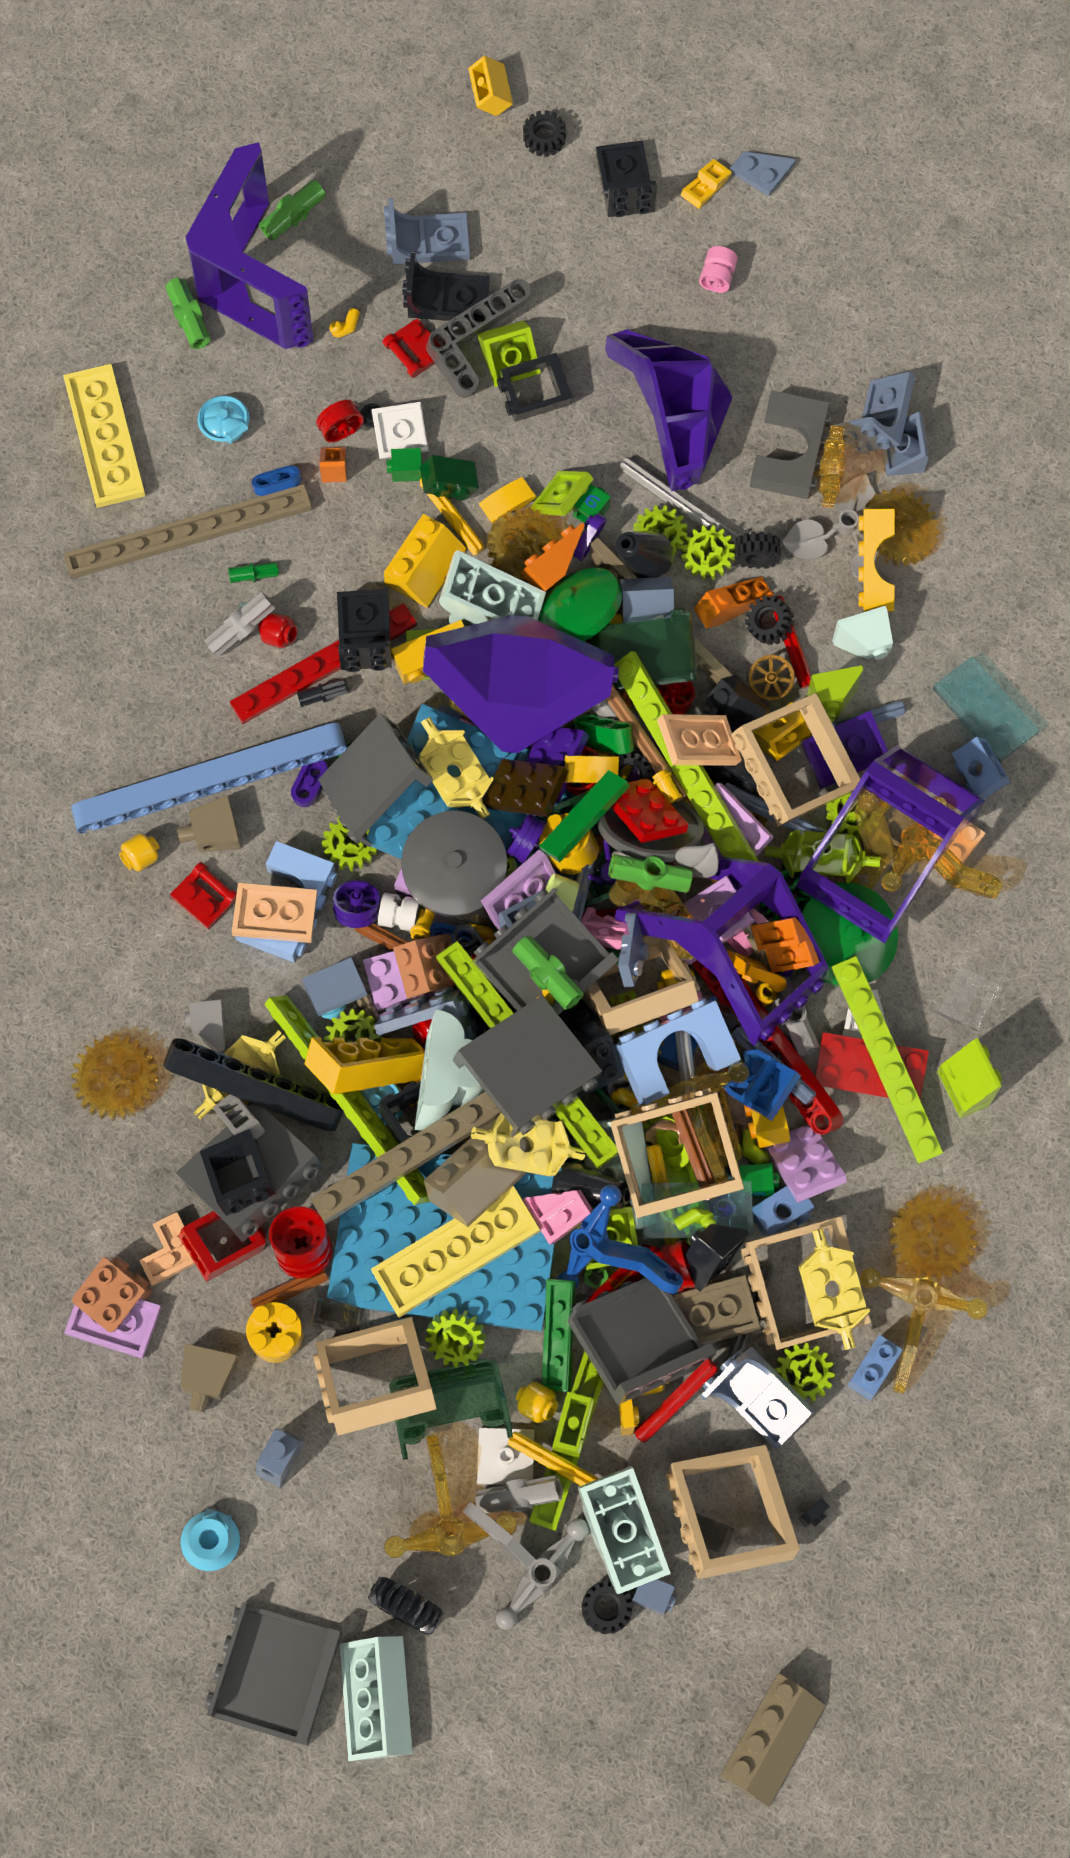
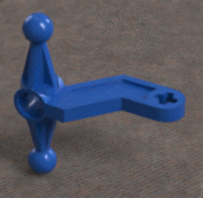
[558,1185,683,1294]

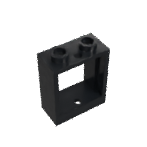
[497,353,572,422]
[378,1081,450,1144]
[200,1129,276,1216]

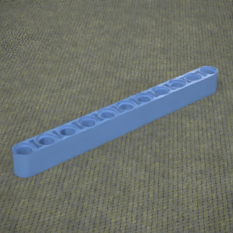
[71,723,348,834]

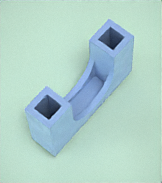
[235,841,337,963]
[614,998,741,1105]

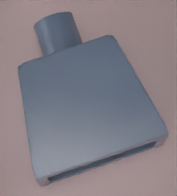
[256,1428,306,1488]

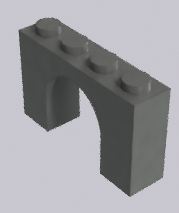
[749,390,832,499]

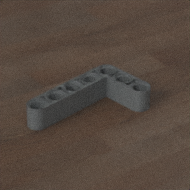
[426,279,531,398]

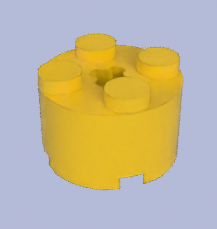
[539,813,599,875]
[246,1302,303,1363]

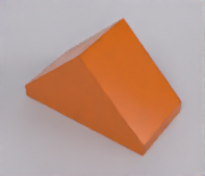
[319,446,347,483]

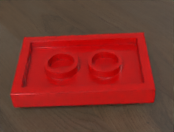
[611,778,688,843]

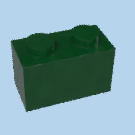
[420,455,479,500]

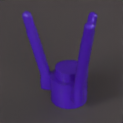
[587,839,624,885]

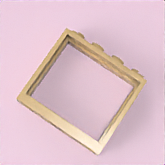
[731,693,860,827]
[584,935,700,1035]
[610,1088,744,1218]
[741,1216,871,1350]
[313,1317,436,1436]
[665,1445,800,1579]

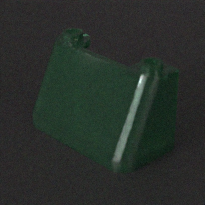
[591,608,699,690]

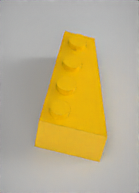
[304,1037,425,1094]

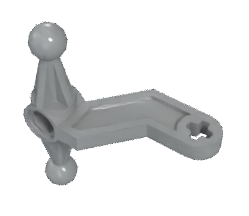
[463,1502,589,1630]

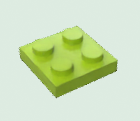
[530,471,593,516]

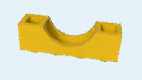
[859,509,895,612]

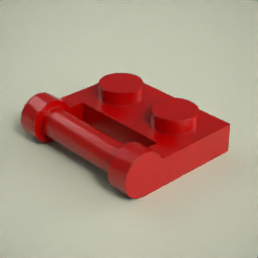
[382,318,442,378]
[170,862,237,930]

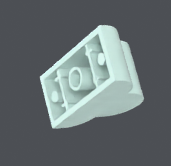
[439,550,546,627]
[414,1010,485,1131]
[578,1466,671,1594]

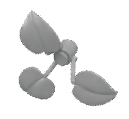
[782,474,893,582]
[612,843,719,912]

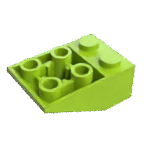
[937,1038,1002,1119]

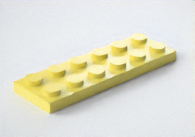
[63,364,145,508]
[371,1186,541,1317]

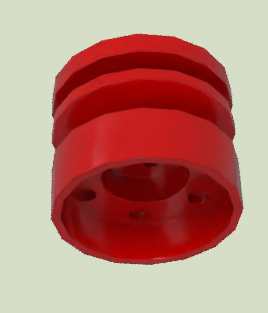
[269,1206,333,1279]

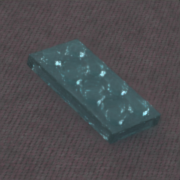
[932,657,1039,763]
[642,1181,753,1239]

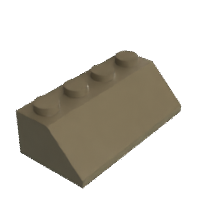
[424,1122,530,1227]
[719,1673,826,1807]

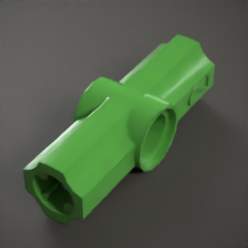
[259,180,326,241]
[165,277,211,350]
[609,854,693,893]
[512,935,583,1010]

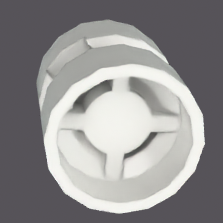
[378,892,421,931]

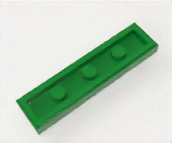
[539,770,630,863]
[542,1278,576,1392]

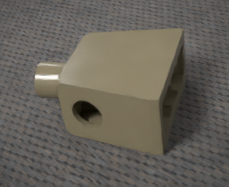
[177,796,241,852]
[181,1344,239,1413]

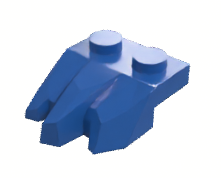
[721,1049,801,1121]

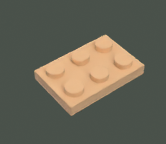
[657,714,742,765]
[232,883,318,943]

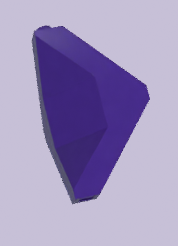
[605,329,733,492]
[423,615,619,753]

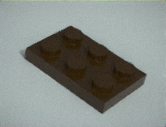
[483,759,569,817]

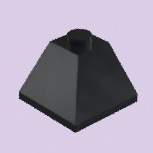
[704,674,770,733]
[686,1224,750,1292]

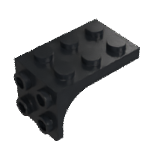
[596,141,657,218]
[402,251,490,322]
[337,589,392,672]
[703,707,761,798]
[558,998,624,1097]

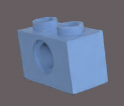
[952,737,1010,799]
[749,1186,814,1236]
[847,1335,903,1401]

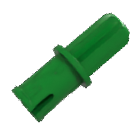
[228,562,279,584]

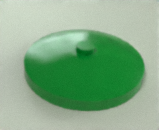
[538,568,622,641]
[801,882,898,987]

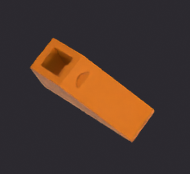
[520,523,585,591]
[694,577,774,629]

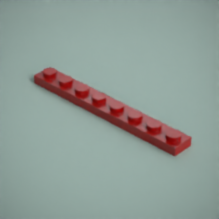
[229,603,417,724]

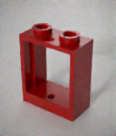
[178,1211,266,1282]

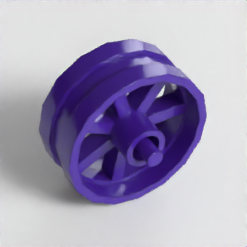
[506,814,547,863]
[333,880,380,928]

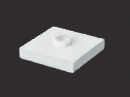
[372,402,429,459]
[477,1428,534,1486]

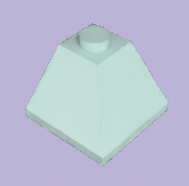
[832,606,893,660]

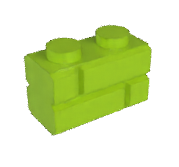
[552,1392,594,1458]

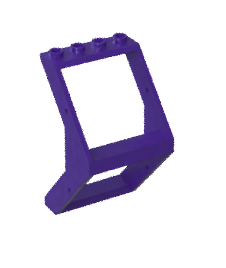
[185,142,314,349]
[796,745,985,944]
[614,856,829,1046]

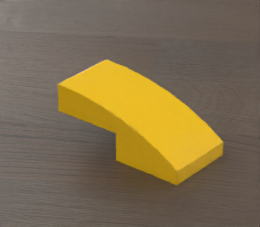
[681,159,732,209]
[479,477,537,524]
[565,756,619,783]

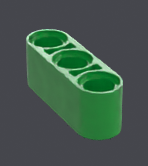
[574,715,634,754]

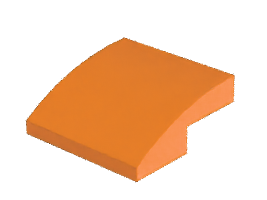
[751,917,820,973]

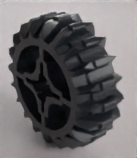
[368,1577,443,1635]

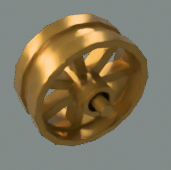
[749,655,795,701]

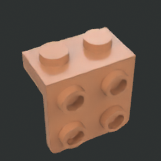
[393,934,455,999]
[72,1256,154,1332]

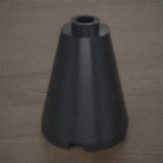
[616,530,674,578]
[551,1159,631,1210]

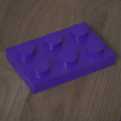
[800,710,888,789]
[526,727,589,803]

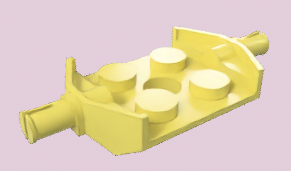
[418,717,493,819]
[193,1030,286,1120]
[471,1113,585,1177]
[798,1228,870,1350]

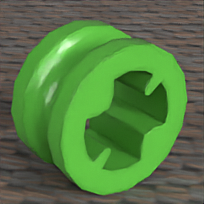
[584,1267,608,1291]

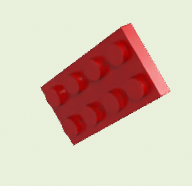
[815,1032,929,1100]

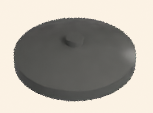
[598,791,704,862]
[401,811,507,917]

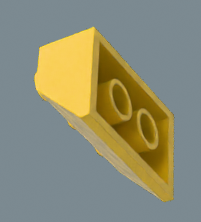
[384,514,467,608]

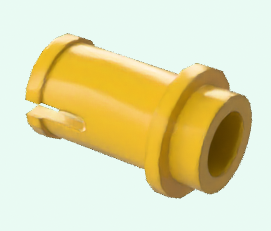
[653,769,682,804]
[410,909,435,940]
[755,983,777,1007]

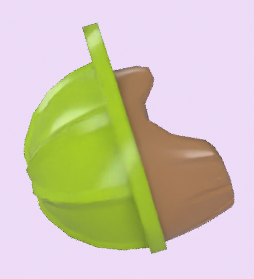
[645,1116,690,1168]

